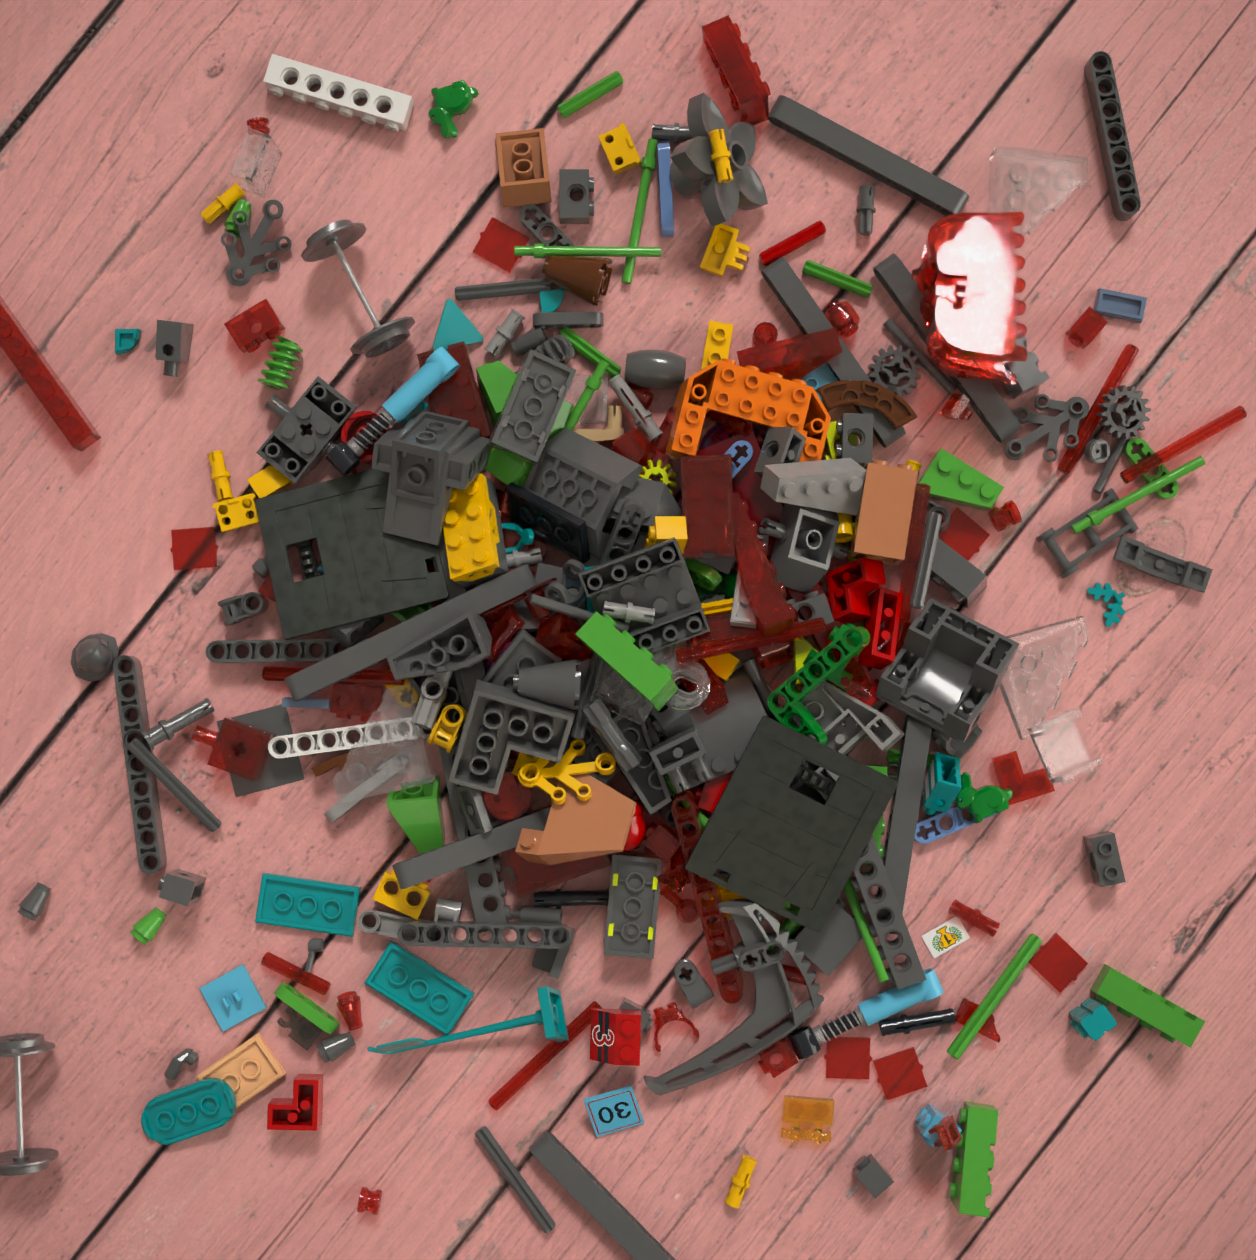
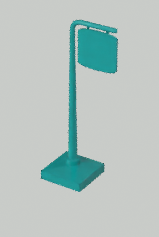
[367,986,569,1054]

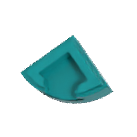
[539,289,564,313]
[115,329,142,355]

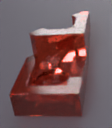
[955,998,1001,1042]

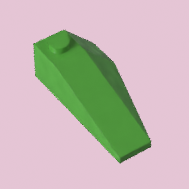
[484,400,574,488]

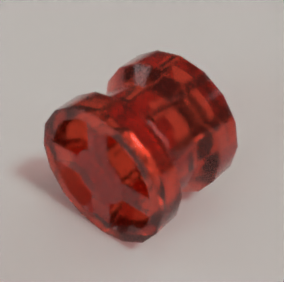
[752,322,778,350]
[357,1187,382,1215]

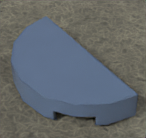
[282,697,330,709]

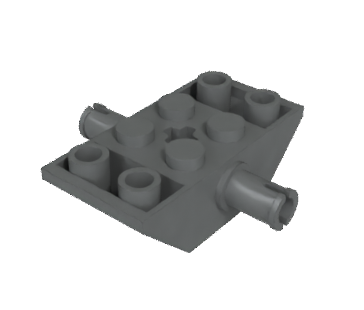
[256,376,357,484]
[759,503,849,594]

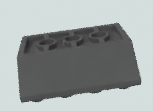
[523,428,643,558]
[578,537,710,653]

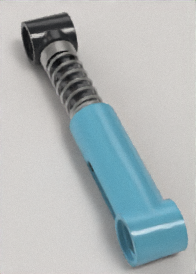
[326,347,460,477]
[788,968,944,1060]

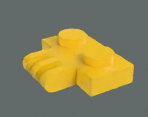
[700,223,751,277]

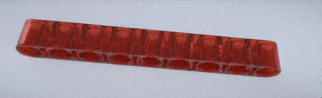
[671,789,744,1004]

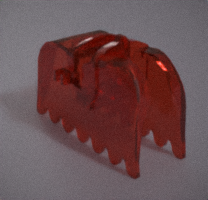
[912,212,1028,386]

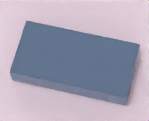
[1093,288,1147,323]

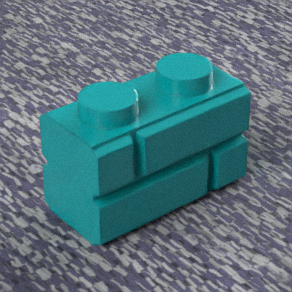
[1069,997,1117,1041]

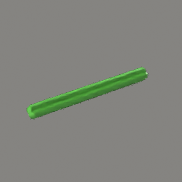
[947,933,1042,1060]

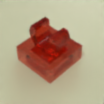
[940,393,974,421]
[928,1115,962,1151]

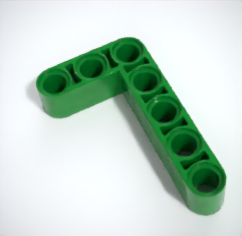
[767,626,870,745]

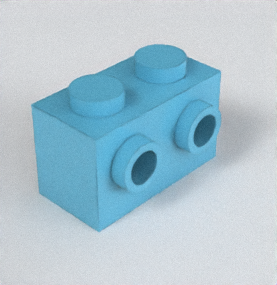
[915,1103,962,1152]

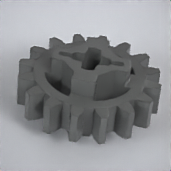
[868,345,921,397]
[1096,385,1151,439]

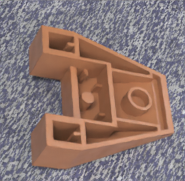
[515,760,637,865]

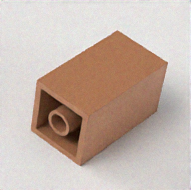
[849,460,918,565]

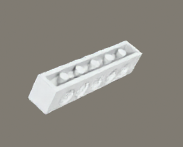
[263,54,414,132]

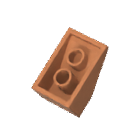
[495,128,552,207]

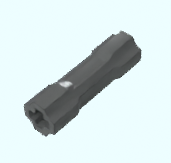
[580,697,642,772]

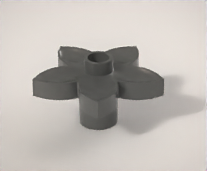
[670,92,768,227]

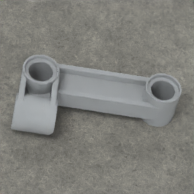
[358,897,463,948]

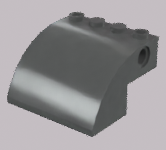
[875,598,1019,744]
[661,667,767,789]

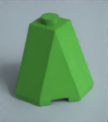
[476,361,517,428]
[387,776,446,853]

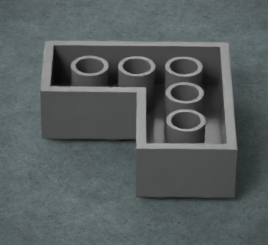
[448,679,575,795]

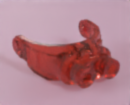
[839,654,873,700]
[653,1002,700,1052]

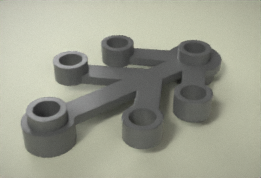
[221,200,292,286]
[1005,394,1089,462]

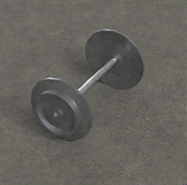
[301,219,415,358]
[0,1033,59,1176]

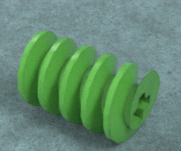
[257,335,303,390]

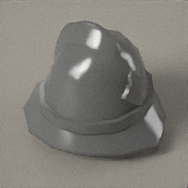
[71,633,119,681]

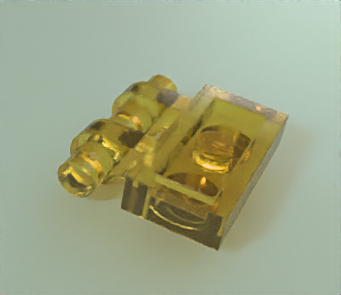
[781,1095,834,1144]

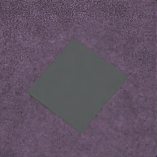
[217,704,304,797]

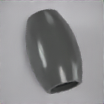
[625,349,686,390]

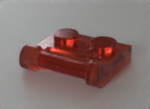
[486,601,525,663]

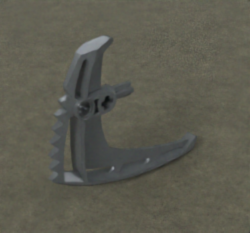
[643,899,824,1096]

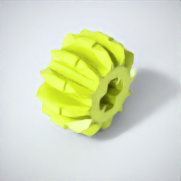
[638,460,677,494]

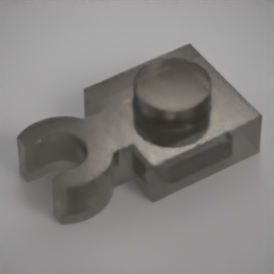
[277,1007,323,1051]

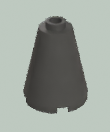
[513,659,581,710]

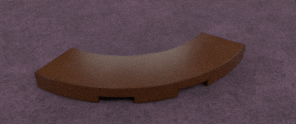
[816,380,917,430]

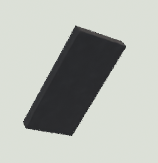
[506,482,590,563]

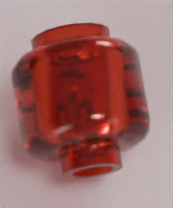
[825,301,860,338]

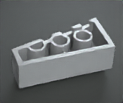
[761,458,867,516]

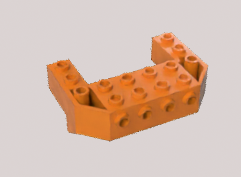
[665,358,831,462]

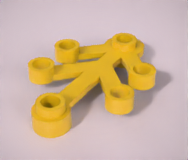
[518,739,616,805]

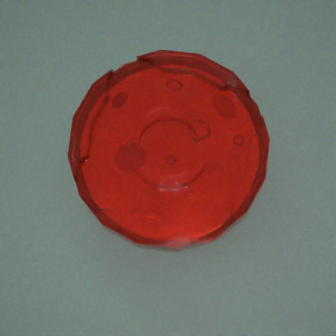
[482,771,532,821]

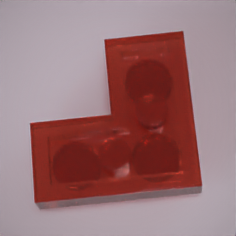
[991,751,1055,805]

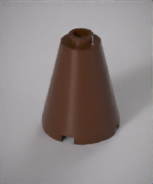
[542,256,612,307]

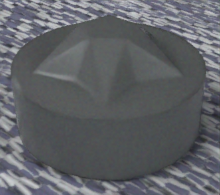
[1085,439,1110,464]

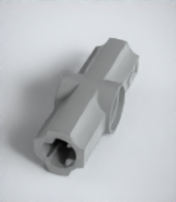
[411,671,453,730]

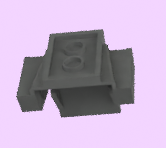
[371,410,490,546]

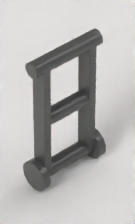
[1036,488,1139,579]

